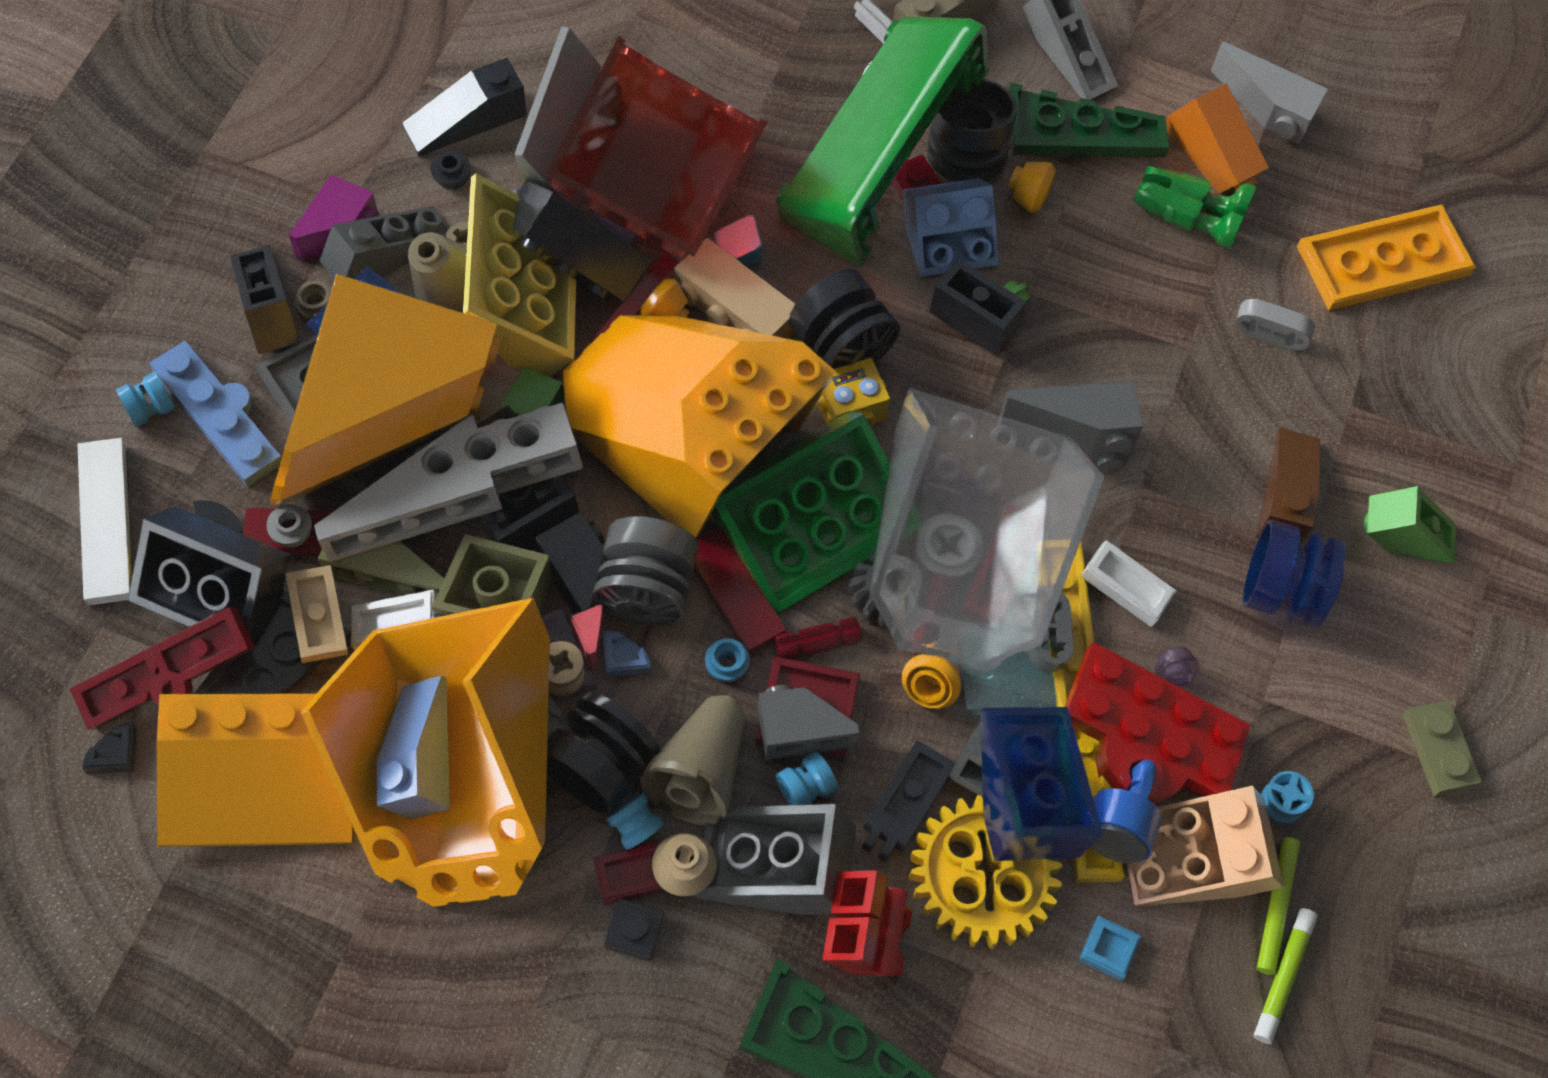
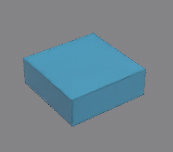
[1078,915,1142,982]

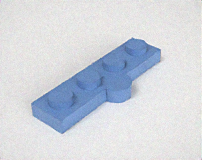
[149,341,281,488]

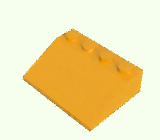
[157,694,353,847]

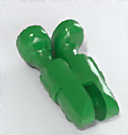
[1133,166,1257,250]

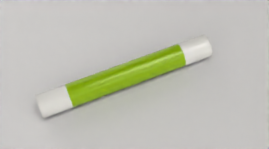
[1254,908,1318,1044]

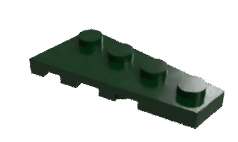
[1008,82,1169,157]
[739,957,936,1078]

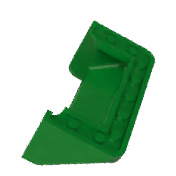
[776,16,989,267]

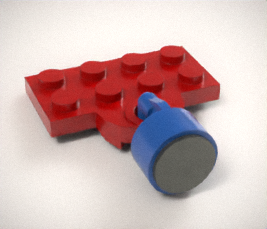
[1060,642,1251,863]

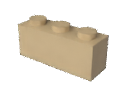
[674,238,796,339]

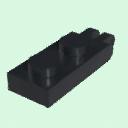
[861,740,956,862]

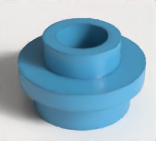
[705,638,750,682]

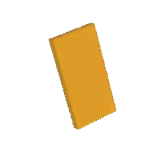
[1297,204,1476,311]

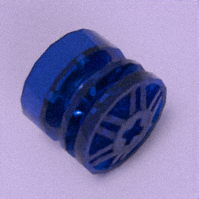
[1242,520,1346,628]

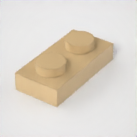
[285,565,348,663]

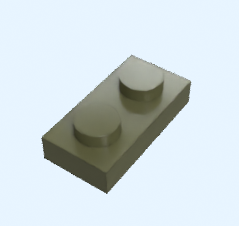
[1402,700,1482,797]

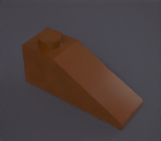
[1256,427,1320,549]

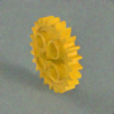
[909,795,1062,949]

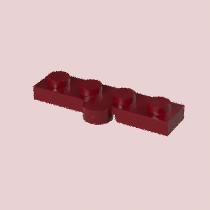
[69,607,255,730]

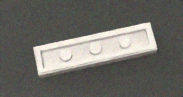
[77,438,132,606]

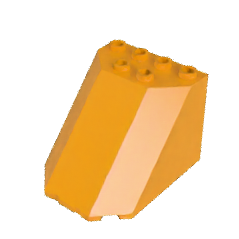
[270,274,501,507]
[563,315,836,538]
[301,598,550,907]

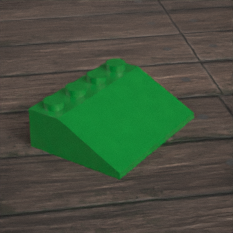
[712,411,923,614]

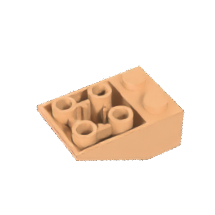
[1127,786,1284,907]

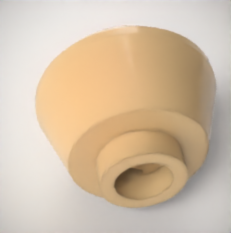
[652,833,717,896]

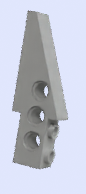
[314,403,583,562]

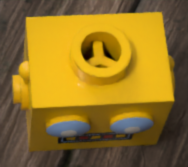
[816,358,890,427]

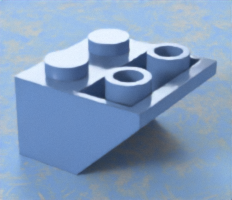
[903,178,999,277]

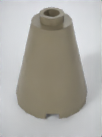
[408,232,467,313]
[640,695,746,826]

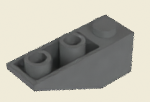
[320,206,450,283]

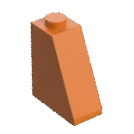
[1165,83,1269,193]

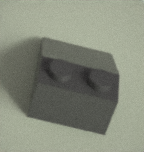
[994,381,1143,472]
[694,804,856,915]

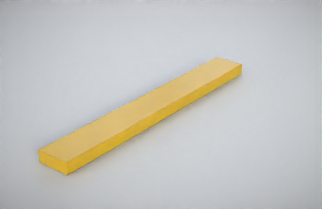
[1037,542,1124,883]

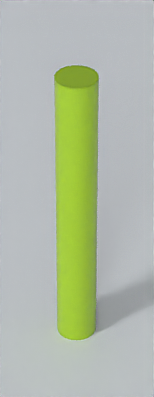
[1256,837,1301,975]

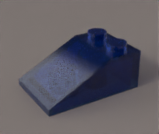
[980,707,1103,861]

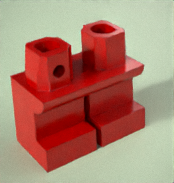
[822,870,912,976]

